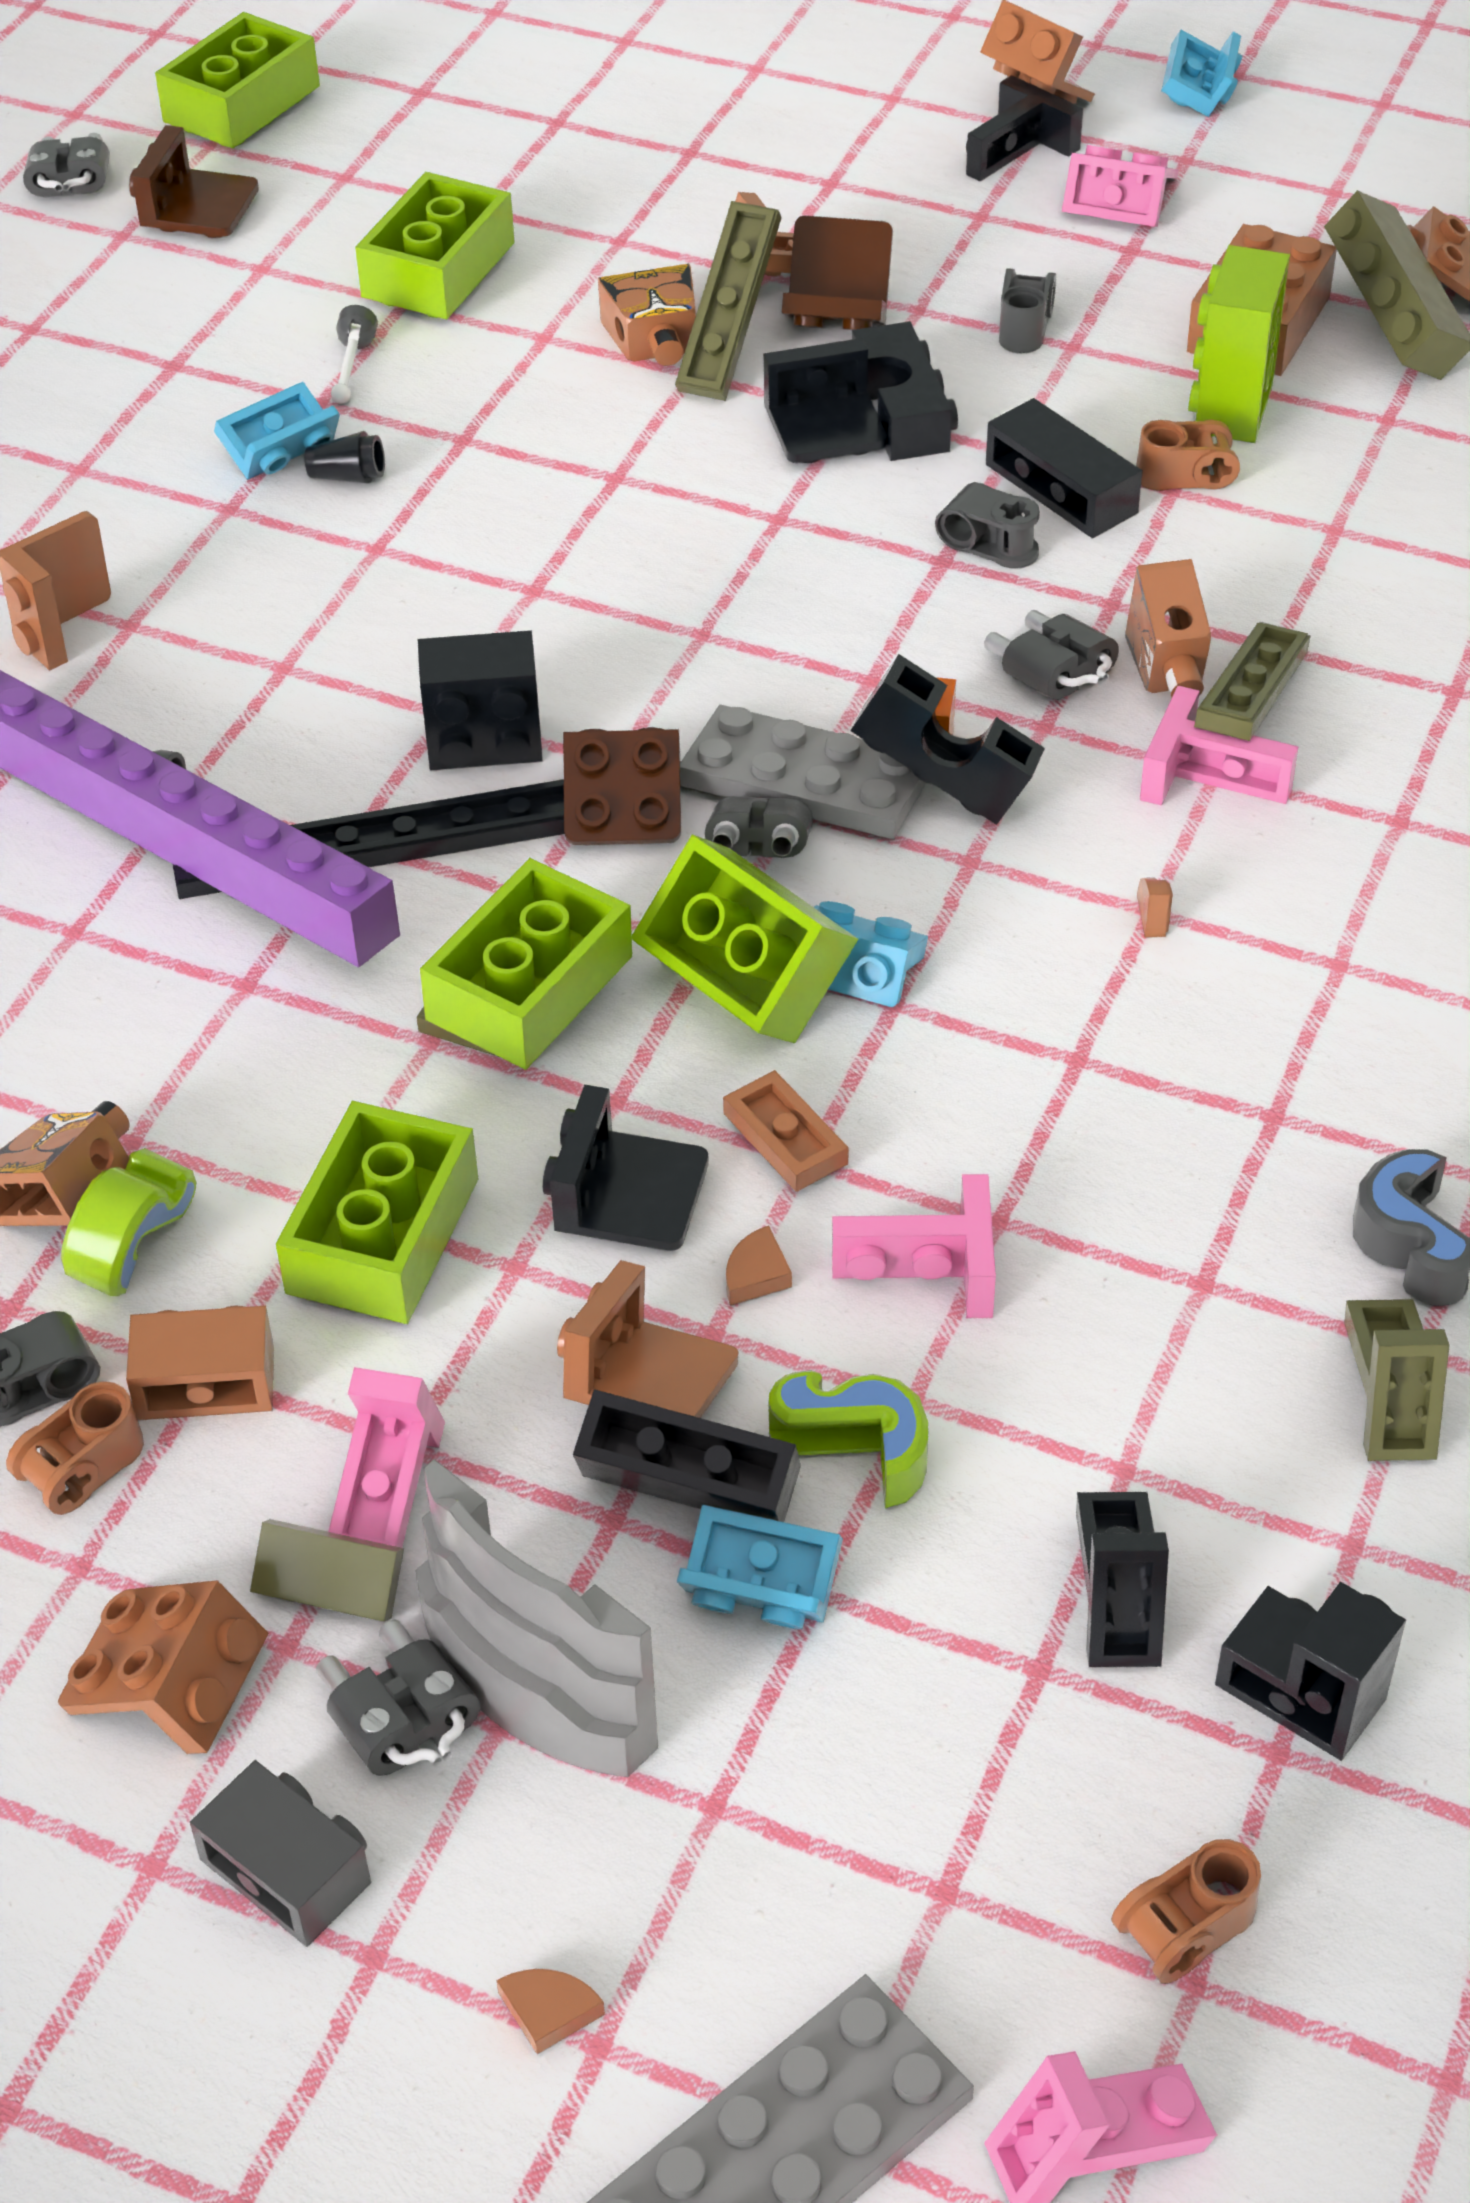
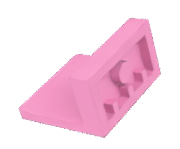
[1062,145,1179,227]

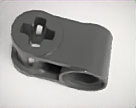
[999,268,1056,353]
[935,482,1040,568]
[0,1311,101,1427]

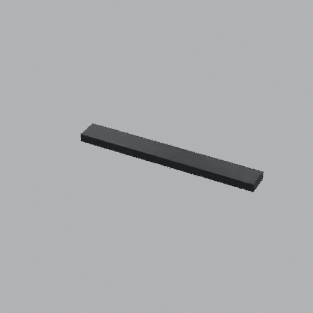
[173,779,565,899]

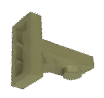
[1344,1299,1450,1461]

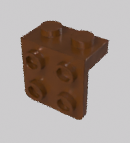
[129,125,259,238]
[781,216,893,330]
[563,727,681,845]

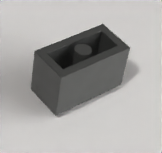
[189,1760,371,1947]

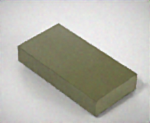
[250,1519,404,1622]

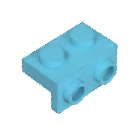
[1161,30,1243,117]
[214,382,340,480]
[814,901,928,1007]
[677,1504,843,1630]

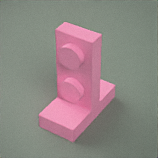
[1140,686,1299,806]
[832,1174,996,1318]
[328,1367,445,1548]
[984,2051,1217,2203]

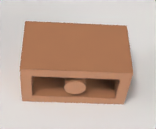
[126,1305,274,1420]

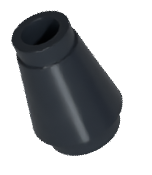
[304,431,385,484]

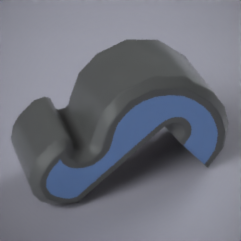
[1353,1149,1470,1306]

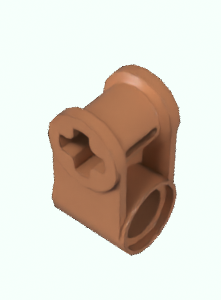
[1136,420,1240,491]
[6,1381,144,1515]
[1111,1839,1261,1984]

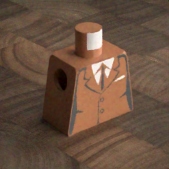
[1125,559,1211,697]

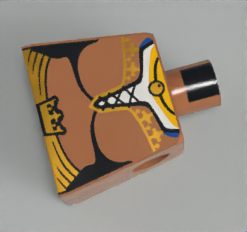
[598,263,696,366]
[0,1101,130,1226]

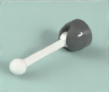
[331,305,378,404]

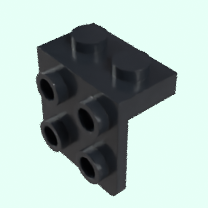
[763,338,887,463]
[543,1084,709,1251]

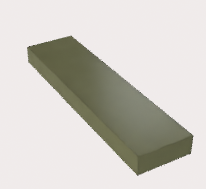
[675,201,782,401]
[1194,622,1311,741]

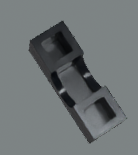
[852,321,958,461]
[850,654,1045,825]

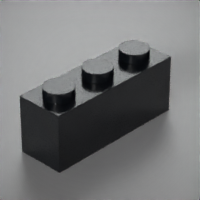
[986,398,1142,539]
[573,1389,801,1522]

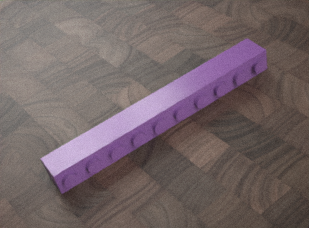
[0,670,400,968]

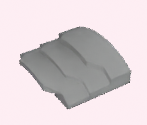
[415,1459,658,1777]

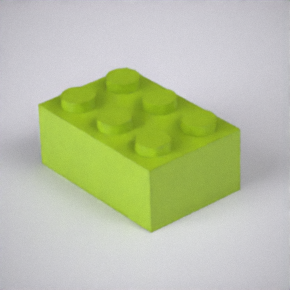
[155,11,320,149]
[355,171,515,320]
[1188,245,1290,443]
[632,834,858,1043]
[420,858,632,1070]
[276,1100,479,1325]

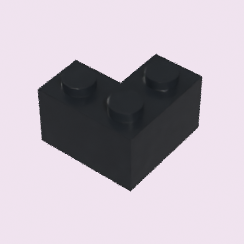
[1215,1581,1406,1761]

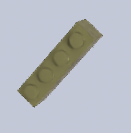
[1324,190,1470,380]

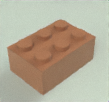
[1187,223,1337,376]

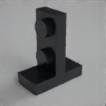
[966,75,1083,182]
[1076,1492,1169,1667]

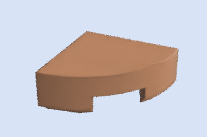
[1137,877,1173,938]
[726,1225,792,1306]
[496,1969,605,2054]

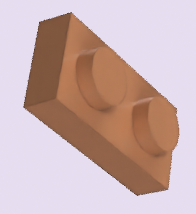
[723,1070,849,1192]

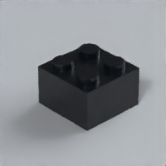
[418,630,543,770]

